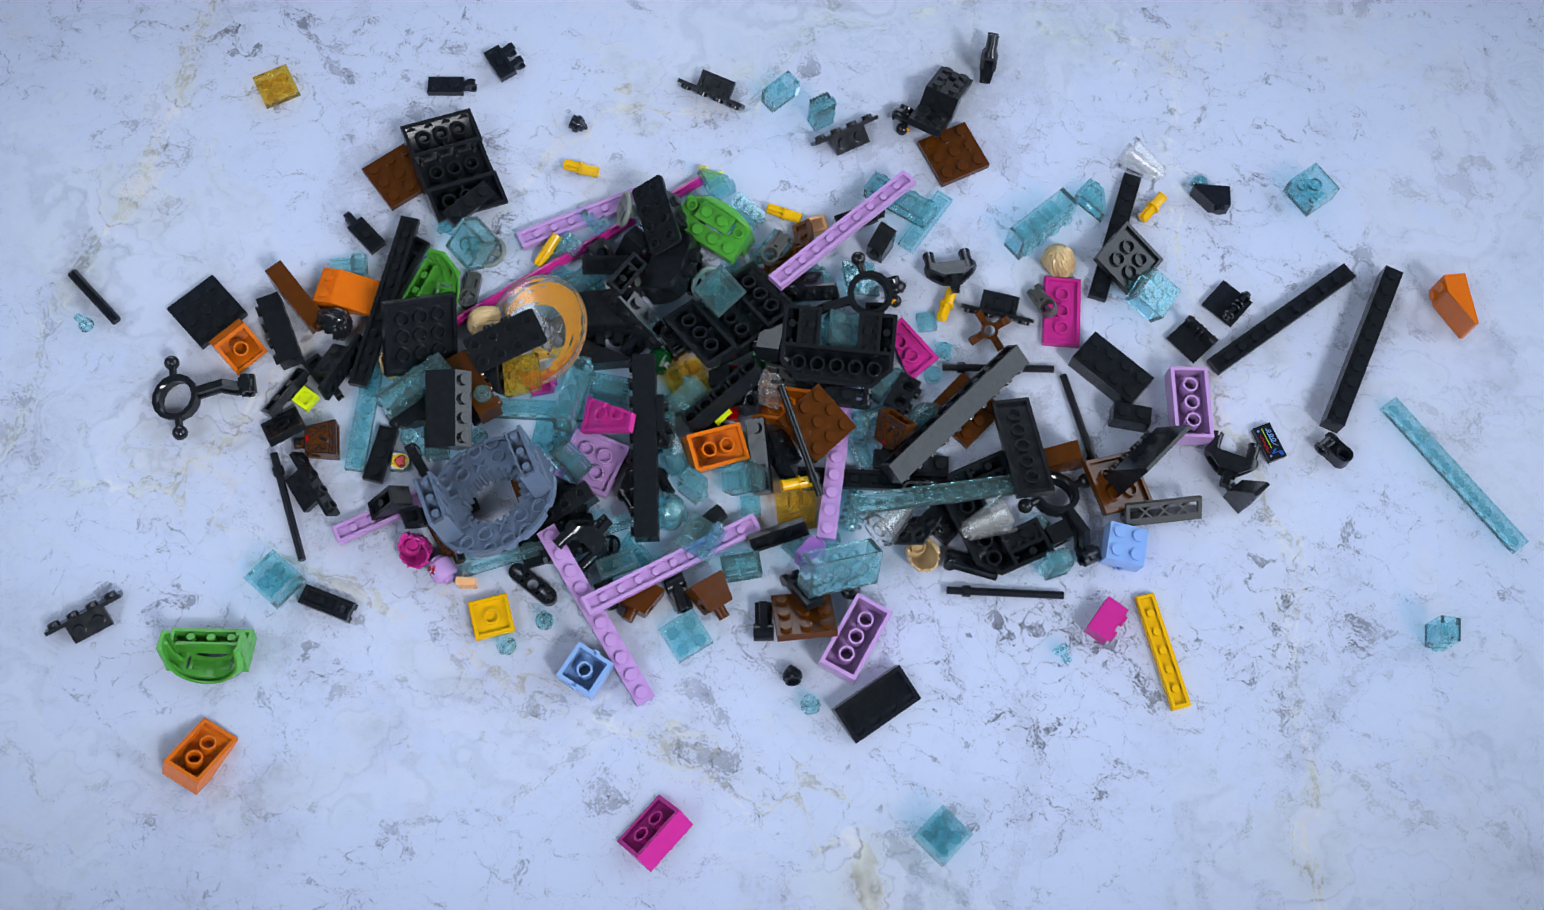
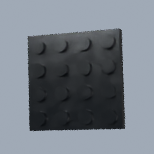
[381,291,458,377]

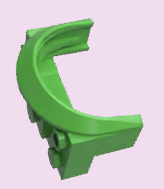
[682,194,755,266]
[402,248,461,302]
[156,628,257,684]

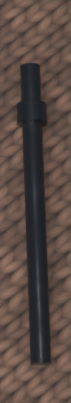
[942,362,1054,373]
[1060,374,1098,460]
[777,384,824,497]
[270,452,306,562]
[946,585,1064,599]

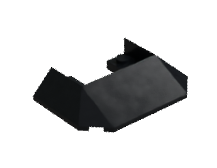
[779,303,898,389]
[941,450,1055,576]

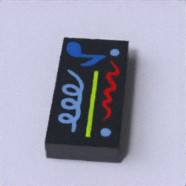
[1251,422,1287,464]

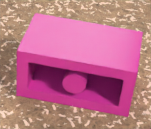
[1083,596,1128,645]

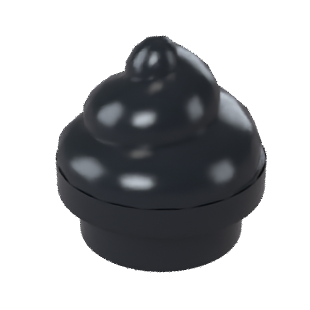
[568,115,588,133]
[840,580,860,600]
[782,665,803,686]

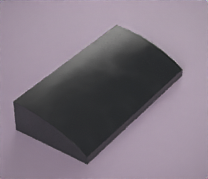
[831,665,921,744]

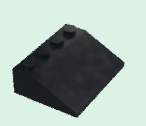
[1105,425,1192,495]

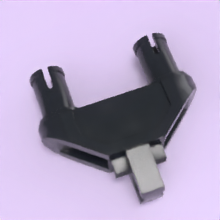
[979,32,1000,84]
[922,248,977,294]
[1204,430,1261,488]
[617,456,676,515]
[552,514,613,573]

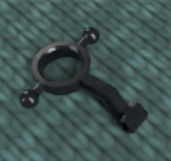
[806,252,894,316]
[152,355,258,440]
[1018,471,1102,567]

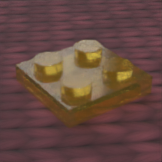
[252,64,301,109]
[502,352,542,398]

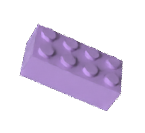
[1164,366,1214,445]
[818,593,892,685]

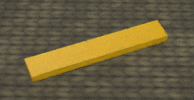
[1134,592,1192,711]

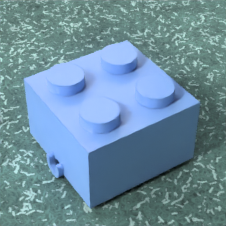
[1099,521,1149,572]
[556,642,614,702]

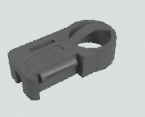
[760,230,791,266]
[458,271,483,310]
[1027,283,1058,318]

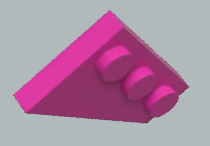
[895,317,939,379]
[580,396,636,434]

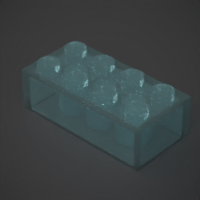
[1004,187,1078,260]
[797,538,883,599]

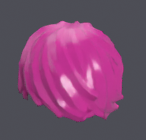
[397,531,433,569]

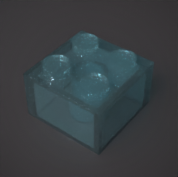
[1283,163,1340,217]
[1125,267,1181,323]
[822,309,859,349]
[243,549,306,609]
[912,805,973,867]

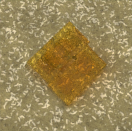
[663,357,712,406]
[774,489,817,529]

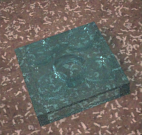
[659,608,713,664]

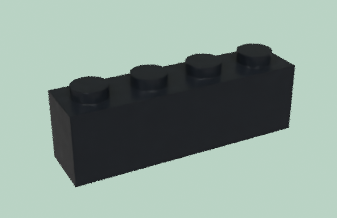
[255,291,305,370]

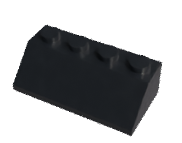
[425,369,472,451]

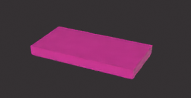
[1042,276,1081,349]

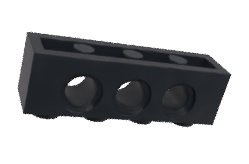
[528,480,600,544]

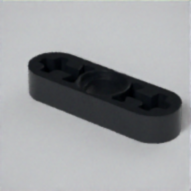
[509,563,557,607]

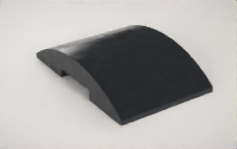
[400,108,508,223]
[663,261,795,368]

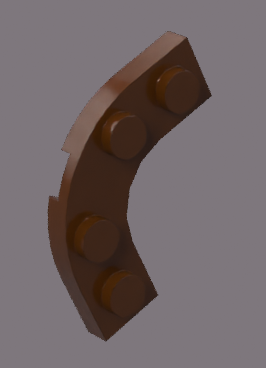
[764,219,814,276]

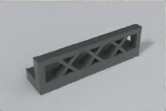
[1120,495,1202,526]

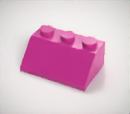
[617,795,693,872]

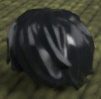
[317,307,353,341]

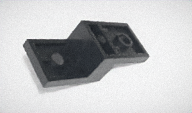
[907,66,973,138]

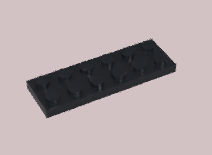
[991,397,1056,499]

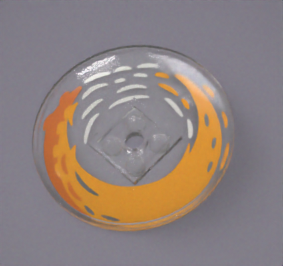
[495,274,587,386]

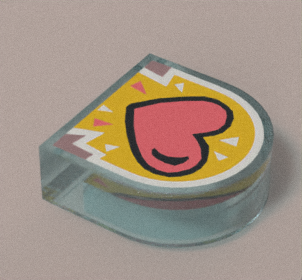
[389,451,411,473]

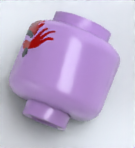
[428,554,458,585]

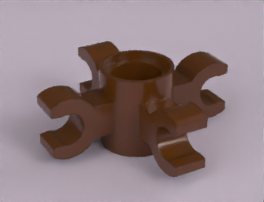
[968,309,1011,352]

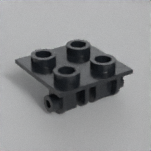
[1202,280,1253,328]
[1166,315,1218,364]
[894,516,944,545]

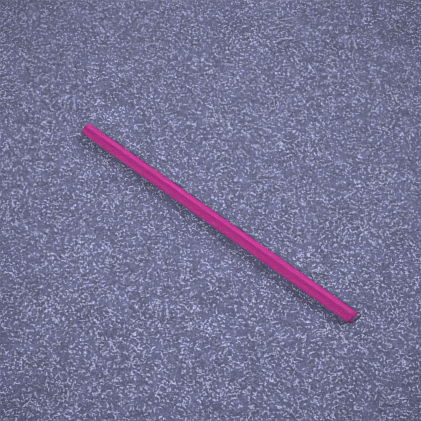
[457,176,704,327]

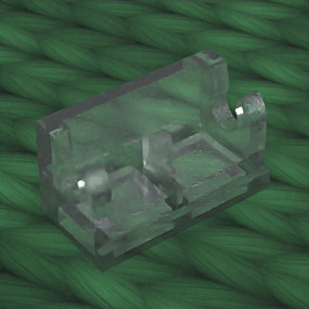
[758,369,781,410]

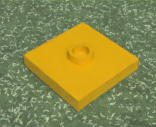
[467,593,516,642]

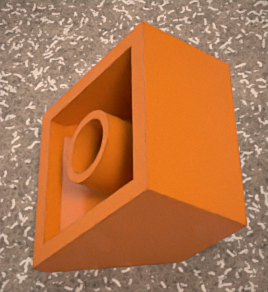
[209,318,268,375]

